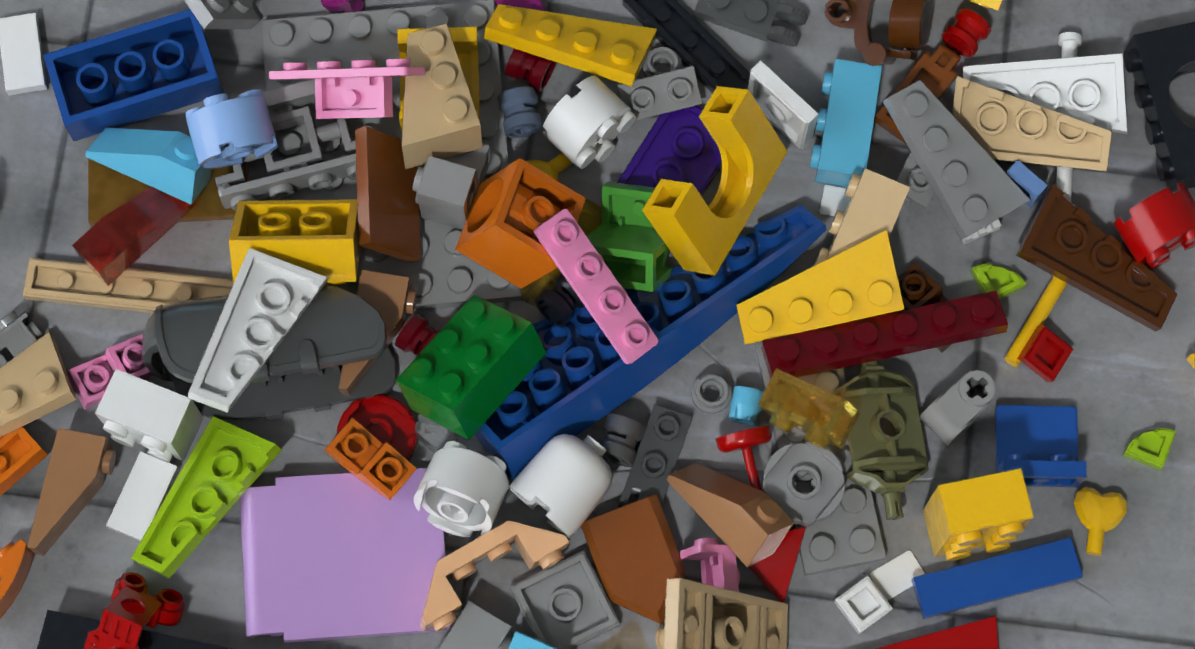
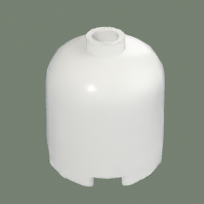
[509,434,613,539]

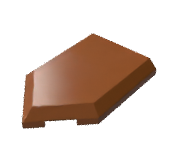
[581,494,686,625]

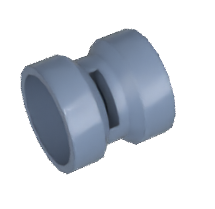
[498,87,543,138]

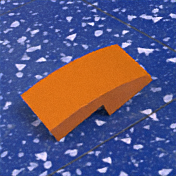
[324,417,417,500]
[0,538,34,619]

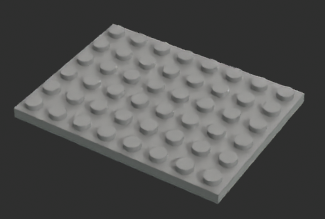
[261,0,521,310]

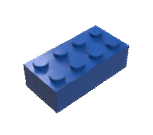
[43,9,224,141]

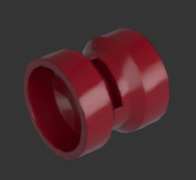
[505,49,557,91]
[395,313,442,356]

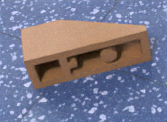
[338,269,417,396]
[27,428,116,556]
[666,463,794,567]

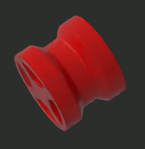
[941,8,991,58]

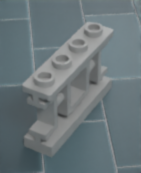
[215,79,357,210]

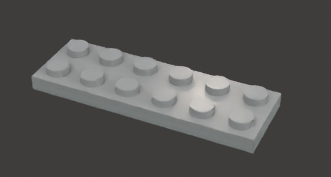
[754,341,886,576]

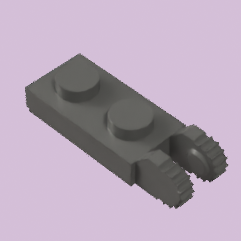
[694,0,808,47]

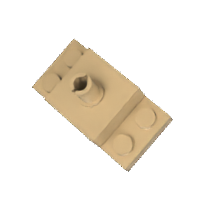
[655,578,788,649]

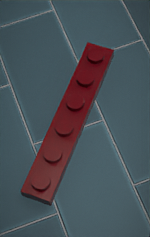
[761,290,1008,383]

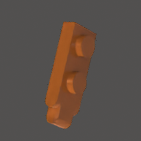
[874,44,961,144]

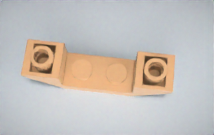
[420,520,569,632]

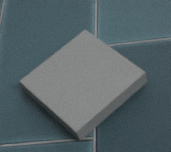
[510,550,620,649]

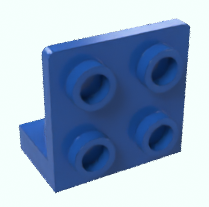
[995,405,1087,488]

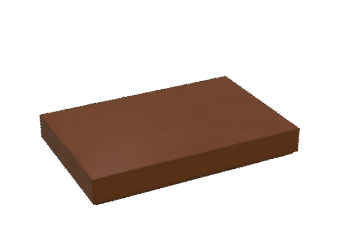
[355,126,421,262]

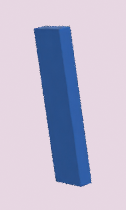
[912,537,1083,619]

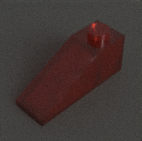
[72,187,196,286]

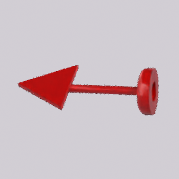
[715,425,807,603]

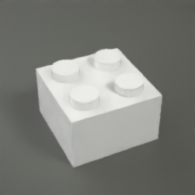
[95,369,204,462]

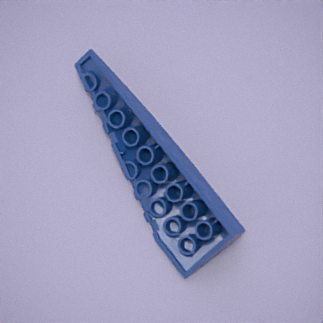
[474,205,827,480]

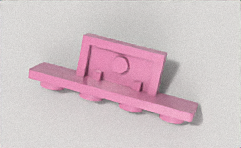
[269,59,425,119]
[534,209,658,365]

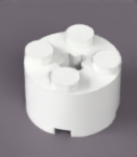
[542,76,637,169]
[414,441,509,537]

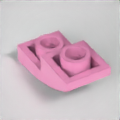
[67,334,154,410]

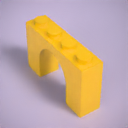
[642,86,788,276]

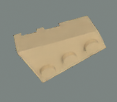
[402,23,483,169]

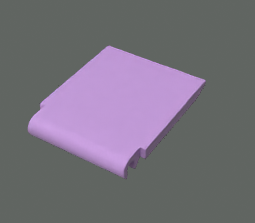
[240,468,450,643]

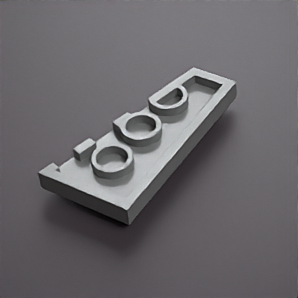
[882,80,1030,240]

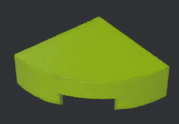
[970,264,1026,300]
[1122,428,1176,471]

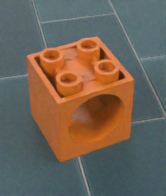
[455,158,586,289]

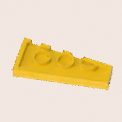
[484,4,657,87]
[736,230,904,345]

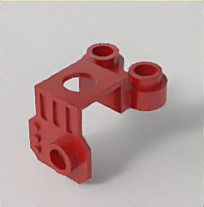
[84,572,185,649]

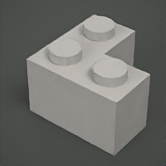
[412,144,491,230]

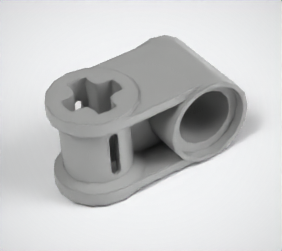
[920,370,996,447]

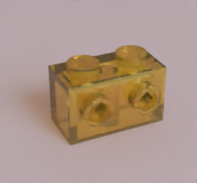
[758,368,860,450]

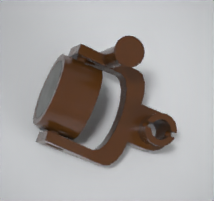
[824,0,933,66]

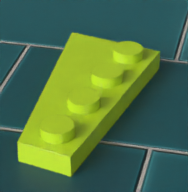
[131,416,282,578]

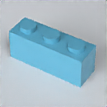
[810,59,882,187]

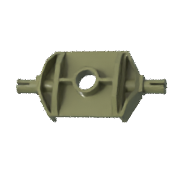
[833,361,929,520]

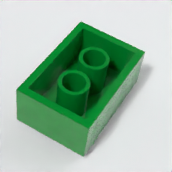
[395,295,546,440]

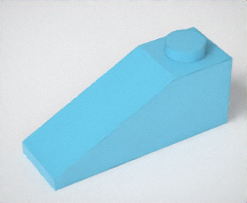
[85,128,212,205]

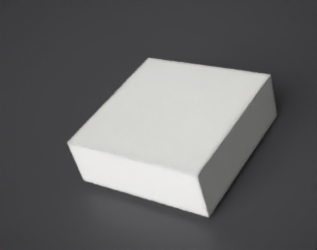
[834,576,893,634]

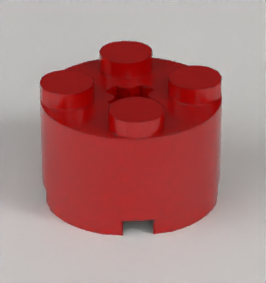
[1113,182,1195,270]

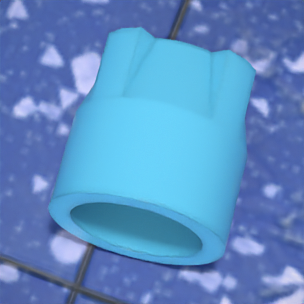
[729,386,765,426]

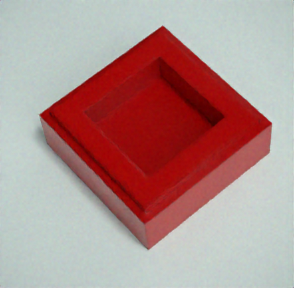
[1017,325,1073,382]

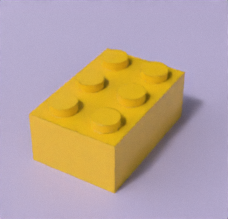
[229,199,361,285]
[923,468,1034,561]

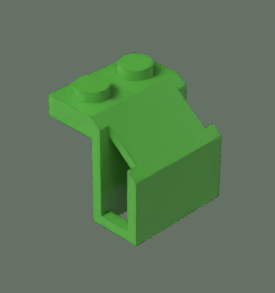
[587,182,672,292]

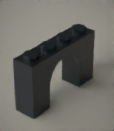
[1123,22,1195,192]

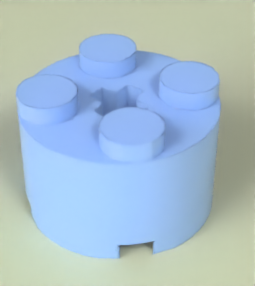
[185,89,278,169]

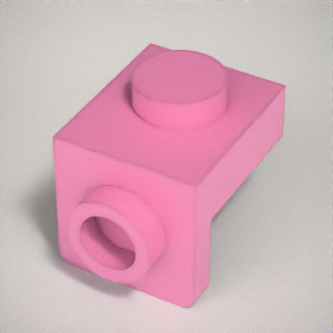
[680,538,740,592]

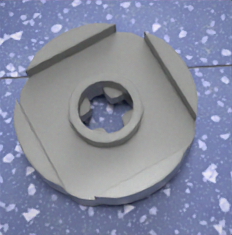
[762,442,845,527]

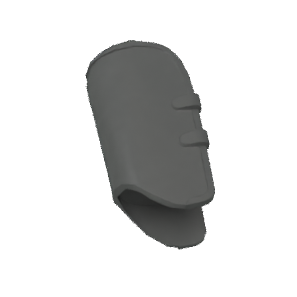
[141,284,396,420]

